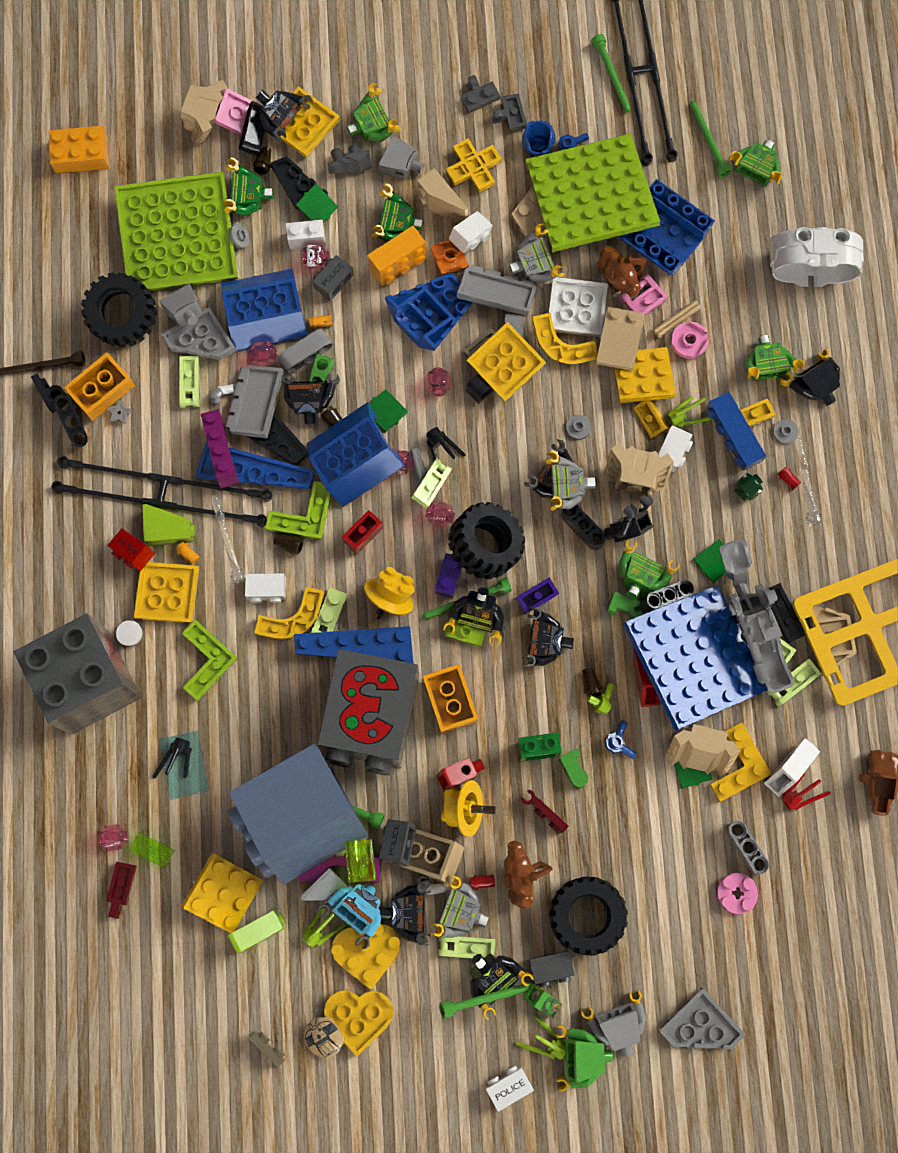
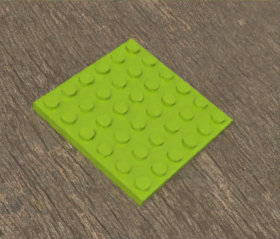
[526,133,660,252]
[114,171,239,291]

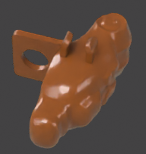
[597,246,647,297]
[859,750,898,816]
[504,841,553,908]

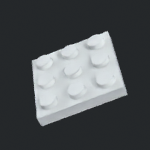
[549,277,608,338]

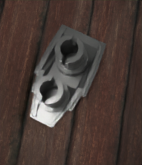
[327,144,372,175]

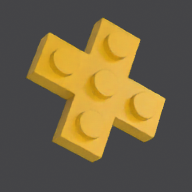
[446,138,502,193]

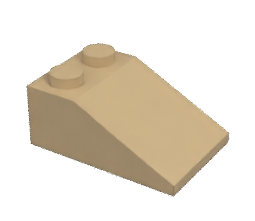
[417,168,468,224]
[596,307,645,371]
[394,829,465,884]

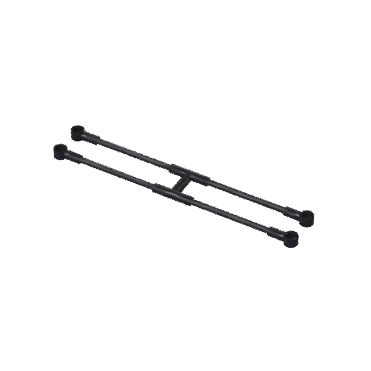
[612,0,678,166]
[51,456,273,527]

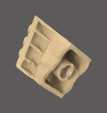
[180,79,227,146]
[604,443,674,497]
[665,724,740,778]

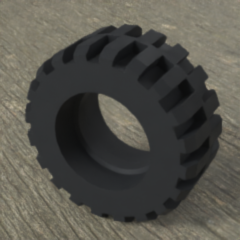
[81,272,157,347]
[448,502,525,579]
[549,876,628,956]

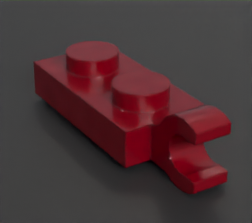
[520,790,569,833]
[106,861,137,919]

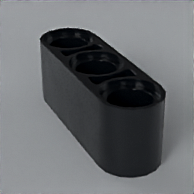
[239,101,265,156]
[54,395,88,447]
[561,505,606,550]
[639,580,694,614]

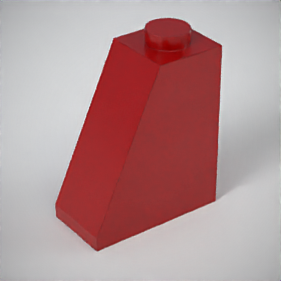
[633,648,661,707]

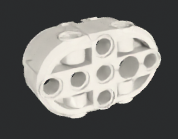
[770,227,864,287]

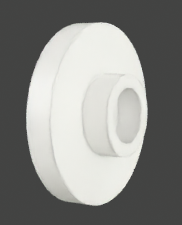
[116,620,142,646]

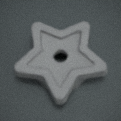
[108,401,132,424]

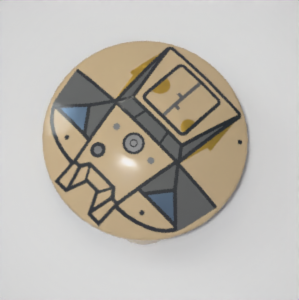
[304,1016,344,1058]

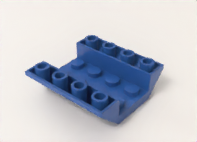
[617,179,715,275]
[221,268,307,352]
[307,402,405,507]

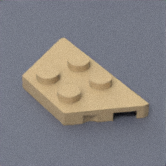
[511,186,546,237]
[809,605,857,677]

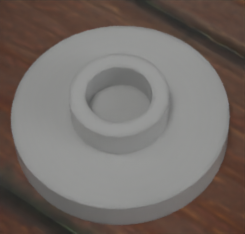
[229,224,249,249]
[566,415,591,440]
[773,419,799,444]

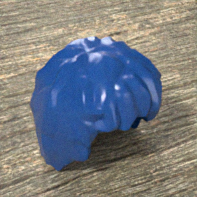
[522,120,555,157]

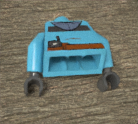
[317,884,381,949]

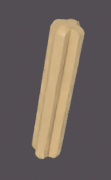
[653,300,701,338]

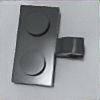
[461,75,501,114]
[492,93,527,132]

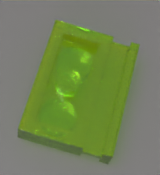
[345,839,376,883]

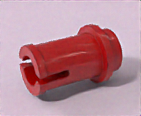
[777,466,802,491]
[470,874,495,891]

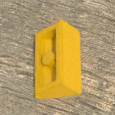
[633,400,670,439]

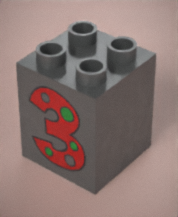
[13,613,142,735]
[318,649,419,776]

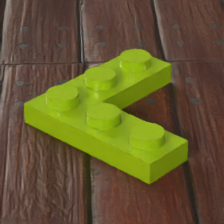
[265,481,331,540]
[182,620,238,701]

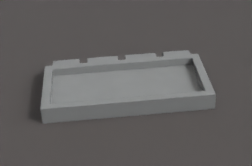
[457,265,537,317]
[224,365,284,438]

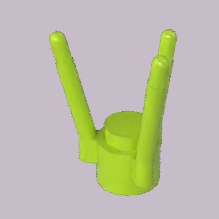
[667,396,713,428]
[302,908,350,948]
[515,1016,566,1060]

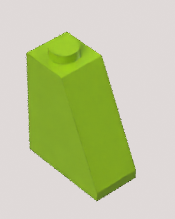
[143,504,196,546]
[228,910,286,954]

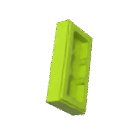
[445,620,486,647]

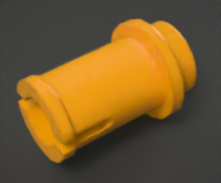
[308,314,332,330]
[176,541,200,565]

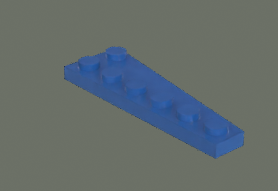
[195,441,315,490]
[294,626,414,664]

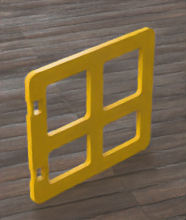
[793,559,898,706]

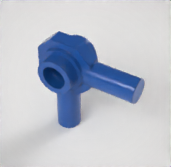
[558,133,589,151]
[604,720,637,759]

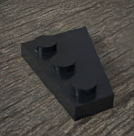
[271,156,328,210]
[245,412,308,465]

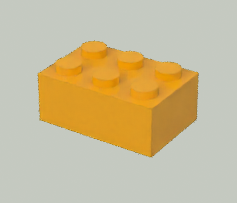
[49,126,109,174]
[367,226,426,287]
[63,352,135,421]
[423,664,479,734]

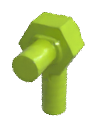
[587,683,614,714]

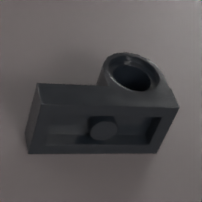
[31,373,68,413]
[466,375,494,404]

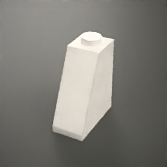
[764,738,820,797]

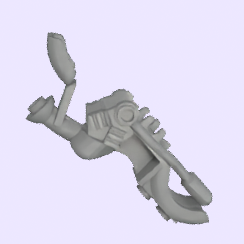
[720,539,794,693]

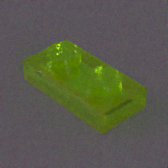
[129,832,175,868]

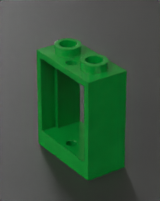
[517,732,562,762]

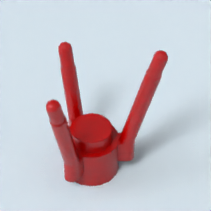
[781,773,831,811]

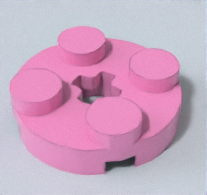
[671,322,709,360]
[717,873,758,914]

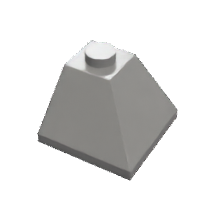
[300,868,349,901]

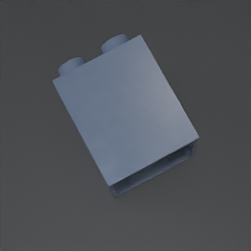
[227,743,368,884]

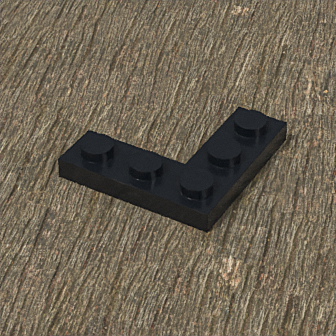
[728,583,805,644]

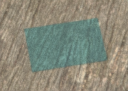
[159,731,209,800]

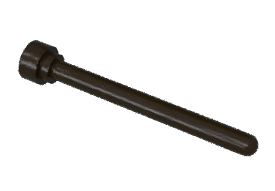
[0,351,86,376]

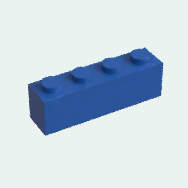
[706,392,766,471]

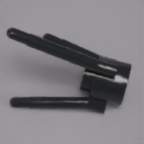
[426,427,466,460]
[153,737,192,779]

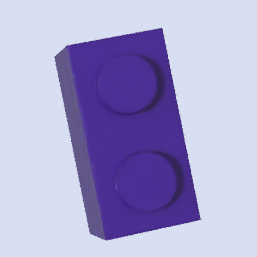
[434,553,463,599]
[515,577,559,614]

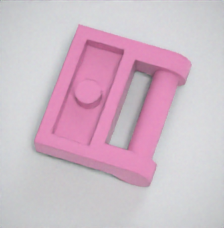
[618,274,668,315]

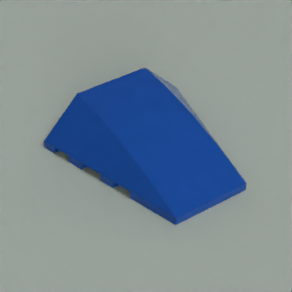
[385,272,473,351]

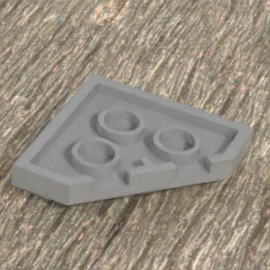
[161,307,237,360]
[658,988,746,1049]

